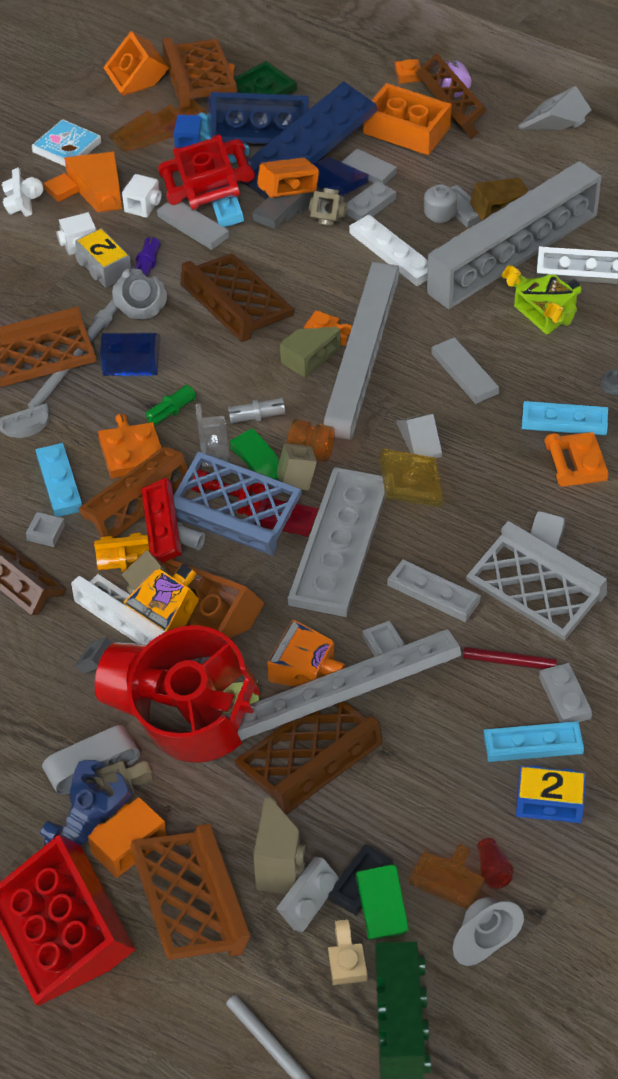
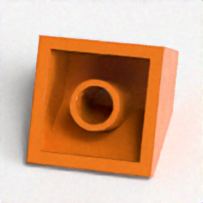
[103,31,169,95]

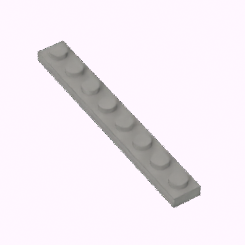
[219,629,462,741]

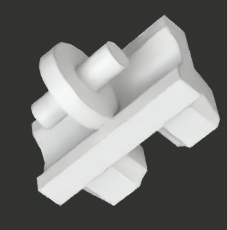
[2,168,43,217]

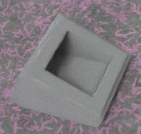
[530,511,565,549]

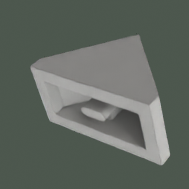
[397,414,442,463]

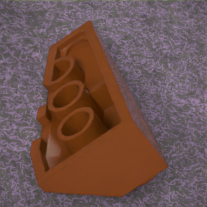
[163,559,265,638]

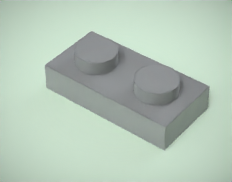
[346,181,396,221]
[539,663,592,723]
[276,856,339,933]

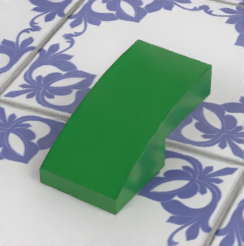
[229,428,280,481]

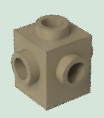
[309,188,347,226]

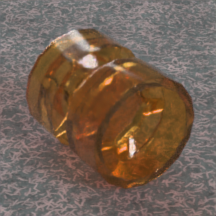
[287,419,335,462]

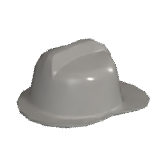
[452,897,524,966]

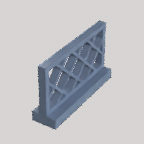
[173,451,302,556]

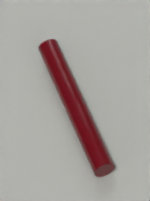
[463,647,557,669]

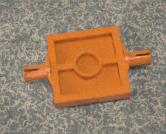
[98,414,162,479]

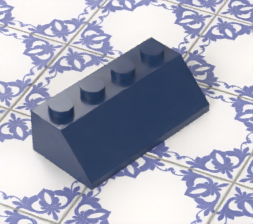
[207,92,309,144]

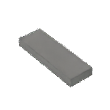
[157,202,229,250]
[431,337,499,404]
[387,559,481,622]

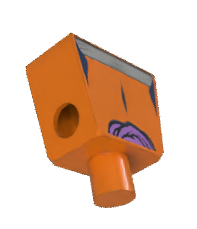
[267,620,346,687]

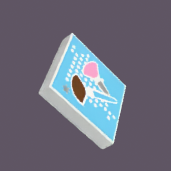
[32,119,101,167]

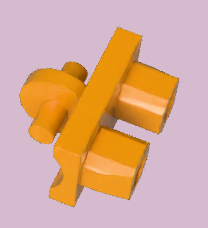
[94,533,150,572]

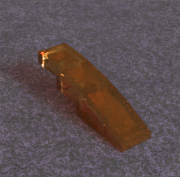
[109,99,207,151]

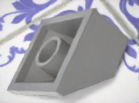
[518,86,591,130]

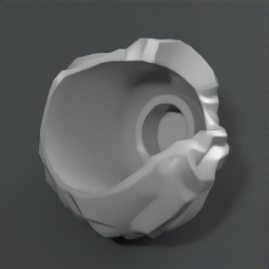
[112,268,167,319]

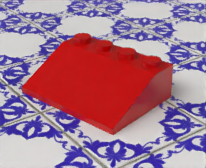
[0,835,136,1006]

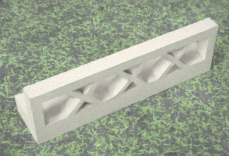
[71,574,165,645]

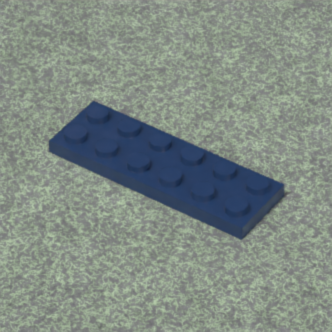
[242,81,378,200]

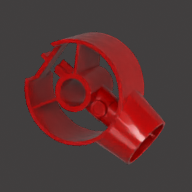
[94,625,261,763]

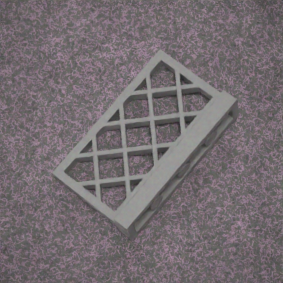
[466,521,607,641]

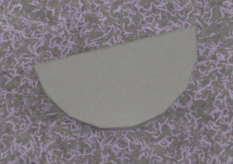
[0,403,50,438]

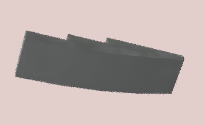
[253,179,327,229]

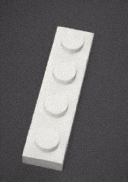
[349,215,428,286]

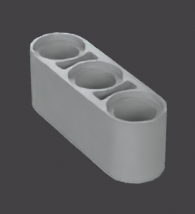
[42,725,140,795]

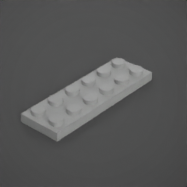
[288,467,390,617]

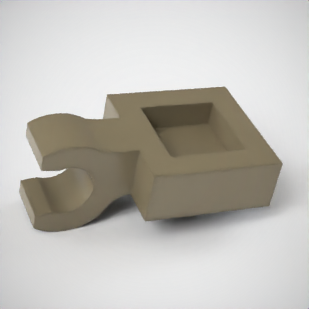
[94,761,153,797]

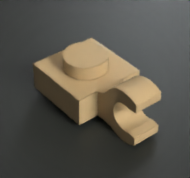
[328,919,367,985]

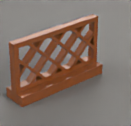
[162,37,237,107]
[0,306,97,387]
[130,824,250,960]

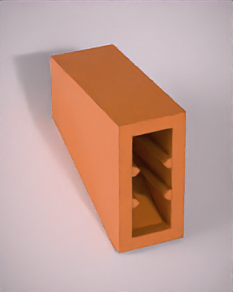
[64,152,122,212]

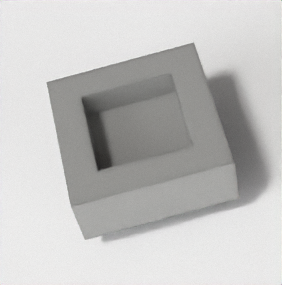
[25,512,65,547]

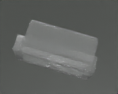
[195,404,230,467]

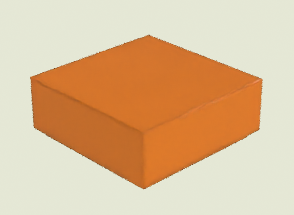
[44,173,79,202]

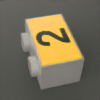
[75,228,131,288]

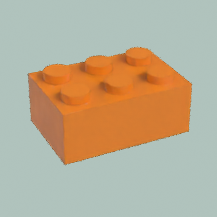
[363,83,452,155]

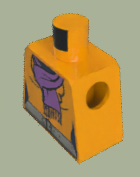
[123,563,198,632]

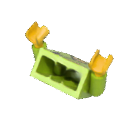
[501,265,581,335]

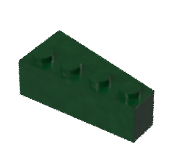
[375,941,431,1079]

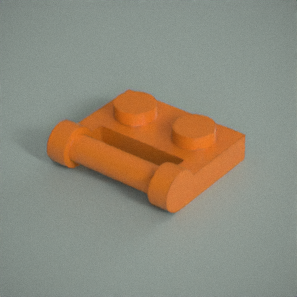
[544,432,608,486]

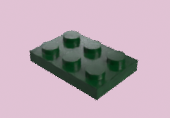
[221,61,297,95]

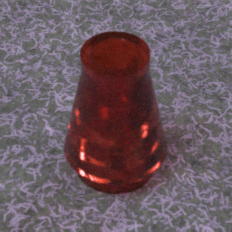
[477,838,514,889]

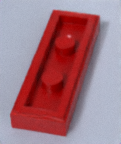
[141,478,182,563]

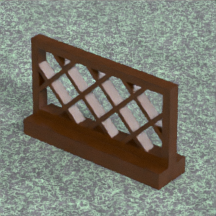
[180,253,294,342]
[234,701,383,815]

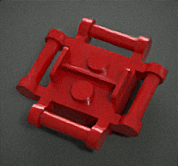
[158,134,255,210]

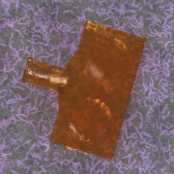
[409,844,485,910]

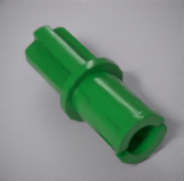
[145,384,196,425]

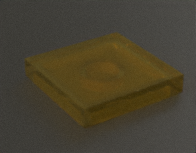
[379,448,443,507]

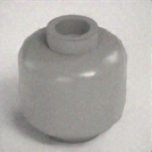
[424,184,457,224]

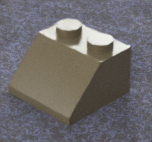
[254,797,306,894]

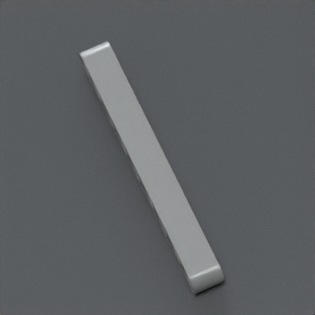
[323,262,399,440]

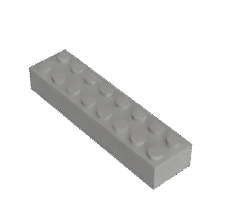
[427,161,601,310]

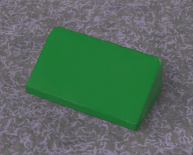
[356,865,408,940]

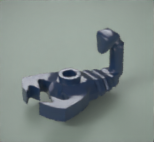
[40,760,133,846]

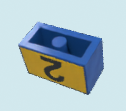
[516,765,586,823]

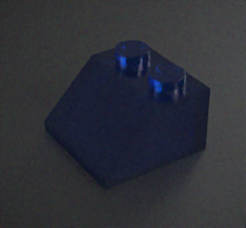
[100,333,160,376]

